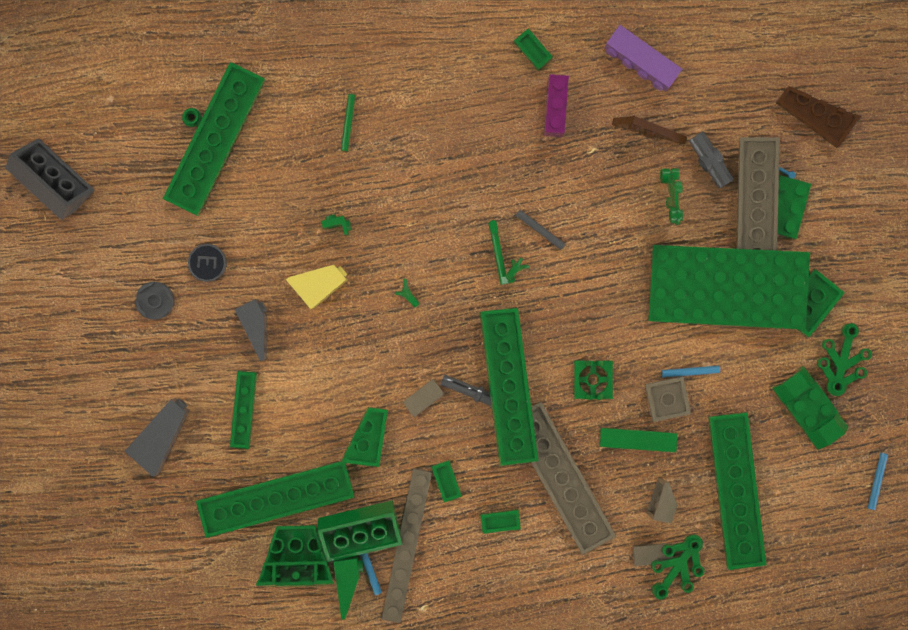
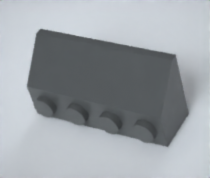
[5,138,94,220]

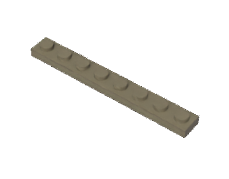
[382,468,432,623]

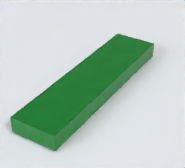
[230,371,257,449]
[599,427,678,453]

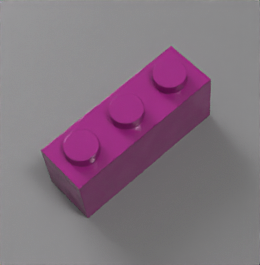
[544,74,569,137]

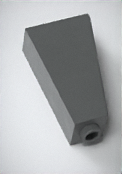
[125,398,190,477]

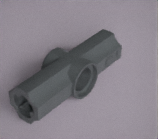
[689,131,734,189]

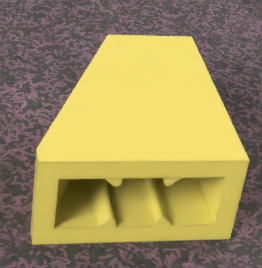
[286,265,348,310]

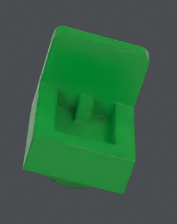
[321,214,352,236]

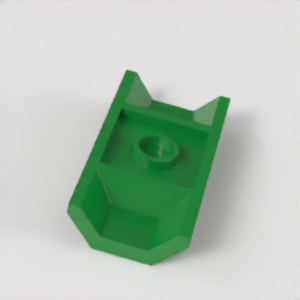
[772,366,849,450]

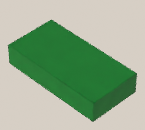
[513,28,553,71]
[431,460,462,503]
[480,509,521,534]

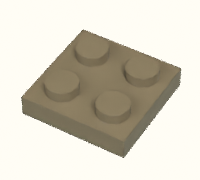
[644,376,691,422]

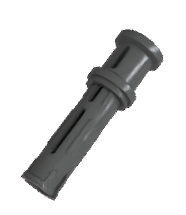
[440,374,492,409]

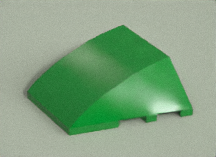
[256,525,334,587]

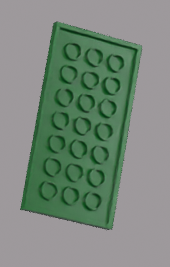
[648,245,810,330]

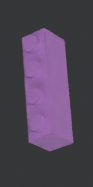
[604,25,682,92]

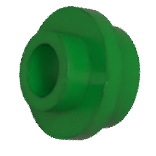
[182,108,202,127]

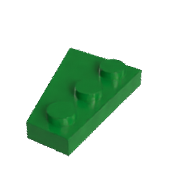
[340,407,388,467]

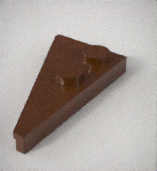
[612,116,687,144]

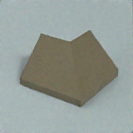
[646,477,678,524]

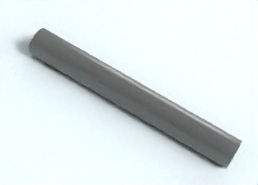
[515,210,565,250]

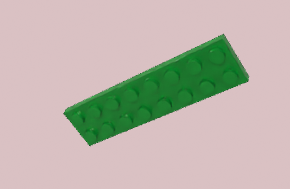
[162,62,266,216]
[479,308,539,466]
[708,412,767,570]
[196,461,355,538]

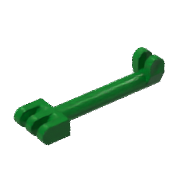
[488,220,515,285]

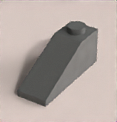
[235,299,267,361]

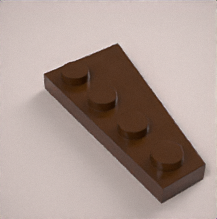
[775,86,861,148]

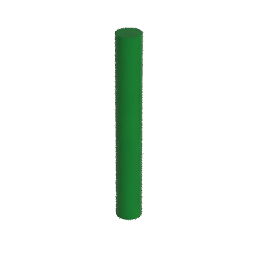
[341,94,356,152]

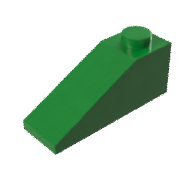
[334,555,363,620]

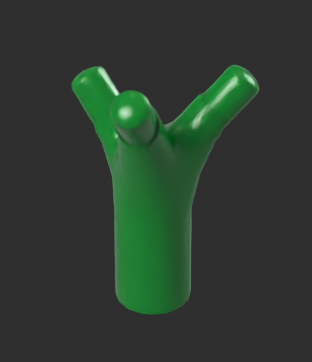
[505,258,530,280]
[395,278,420,308]

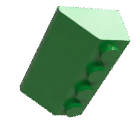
[317,500,403,563]

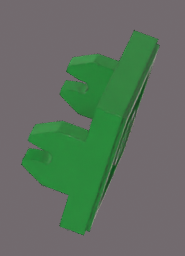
[574,360,613,400]

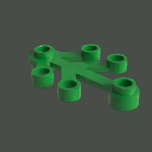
[660,168,684,225]
[817,323,872,396]
[651,534,705,600]

